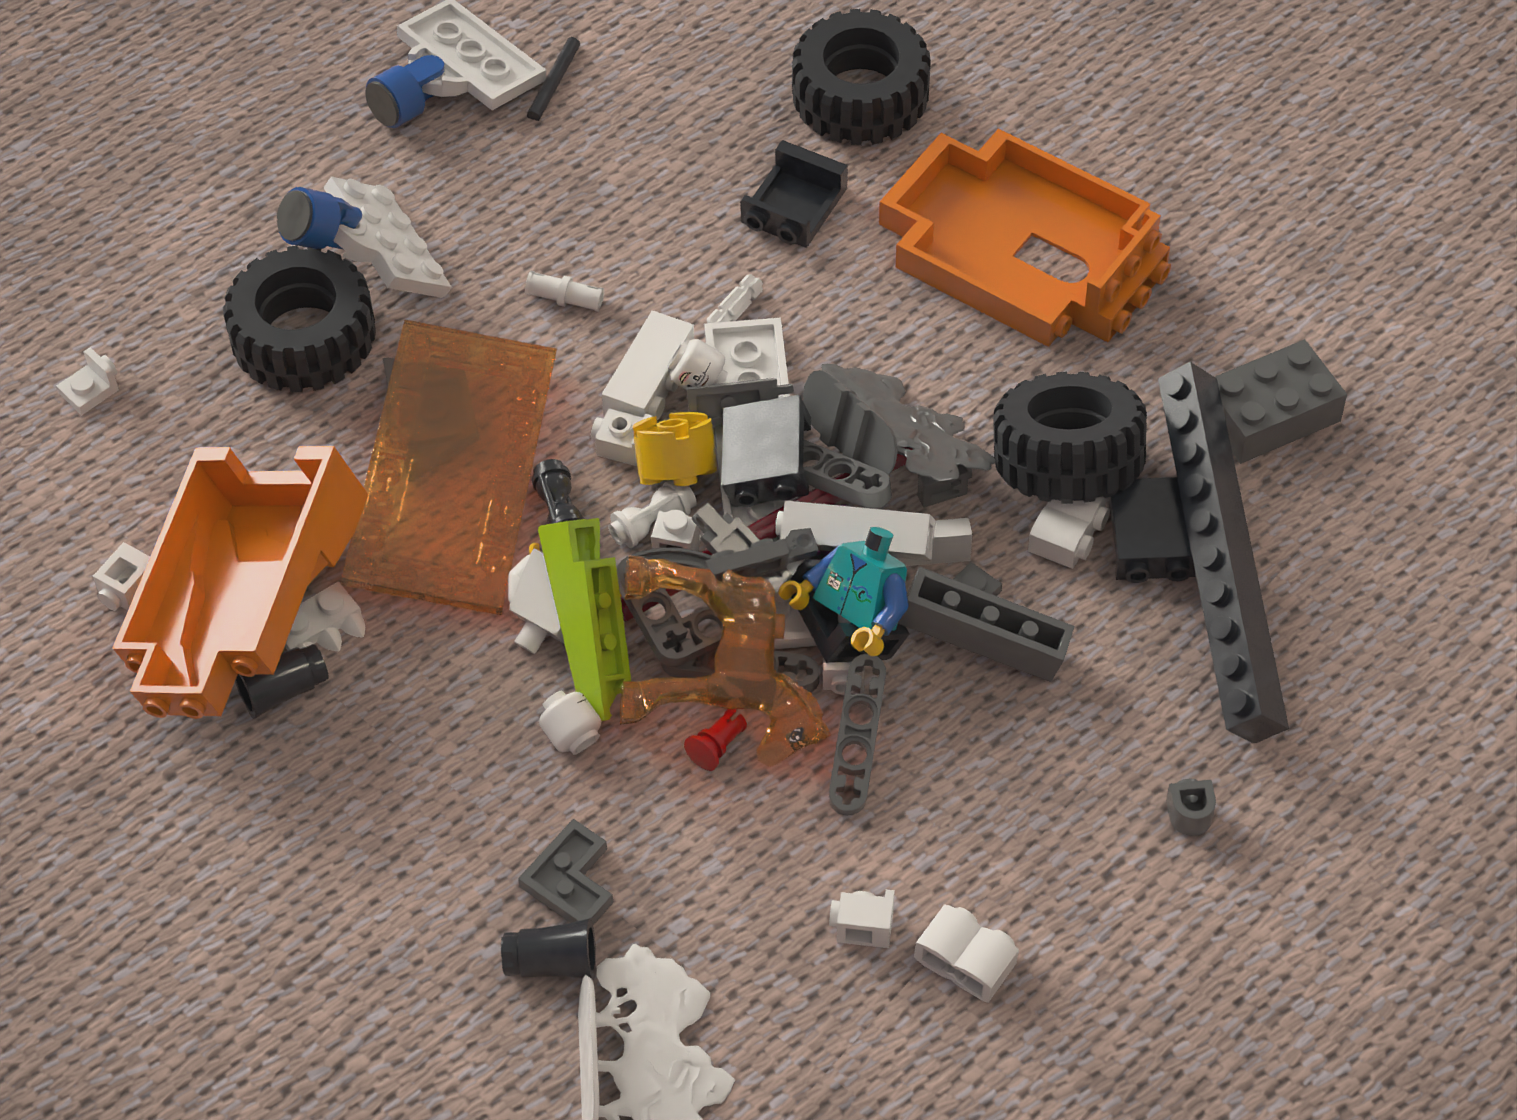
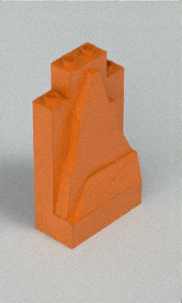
[112,446,369,719]

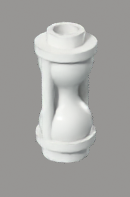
[608,480,697,548]

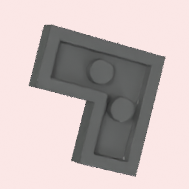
[518,819,613,925]

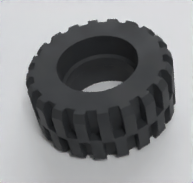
[792,9,931,146]
[223,246,376,392]
[993,371,1147,504]

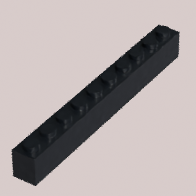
[1158,361,1289,743]

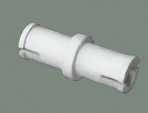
[525,270,604,312]

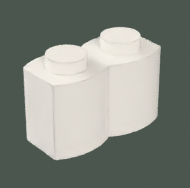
[1028,496,1110,569]
[914,904,1019,1003]

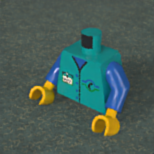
[778,527,908,656]

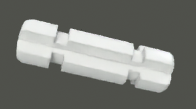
[707,274,763,323]

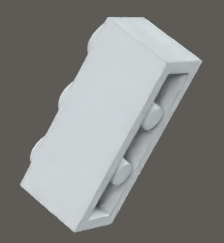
[602,310,695,420]

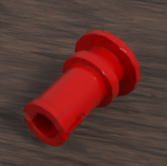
[684,708,747,771]

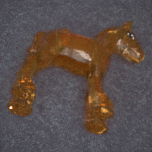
[620,555,831,767]

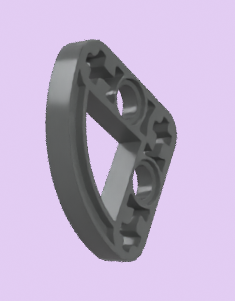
[617,548,765,666]

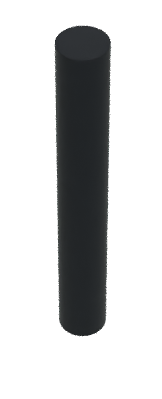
[527,37,580,121]

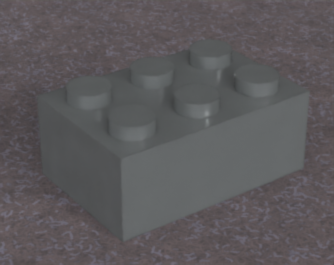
[1215,339,1347,464]

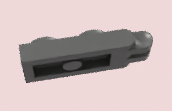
[686,378,794,426]

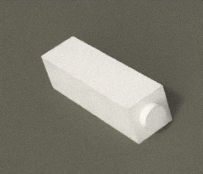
[776,501,936,561]

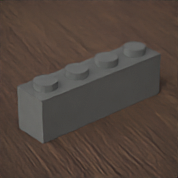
[898,567,1075,682]

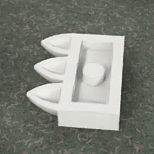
[285,581,365,652]

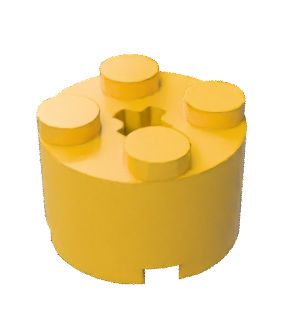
[633,412,717,486]

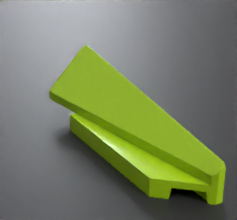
[538,518,631,721]

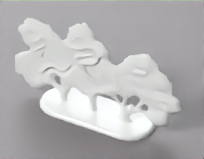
[578,944,735,1120]

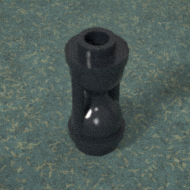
[531,459,585,524]

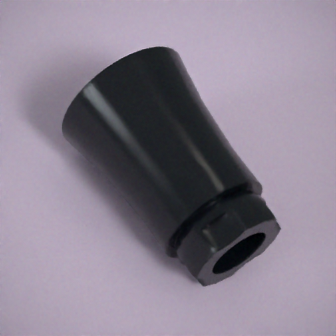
[235,644,329,719]
[501,918,596,980]

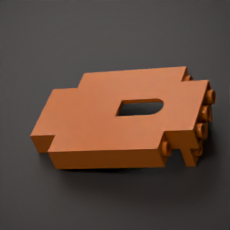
[879,128,1171,347]

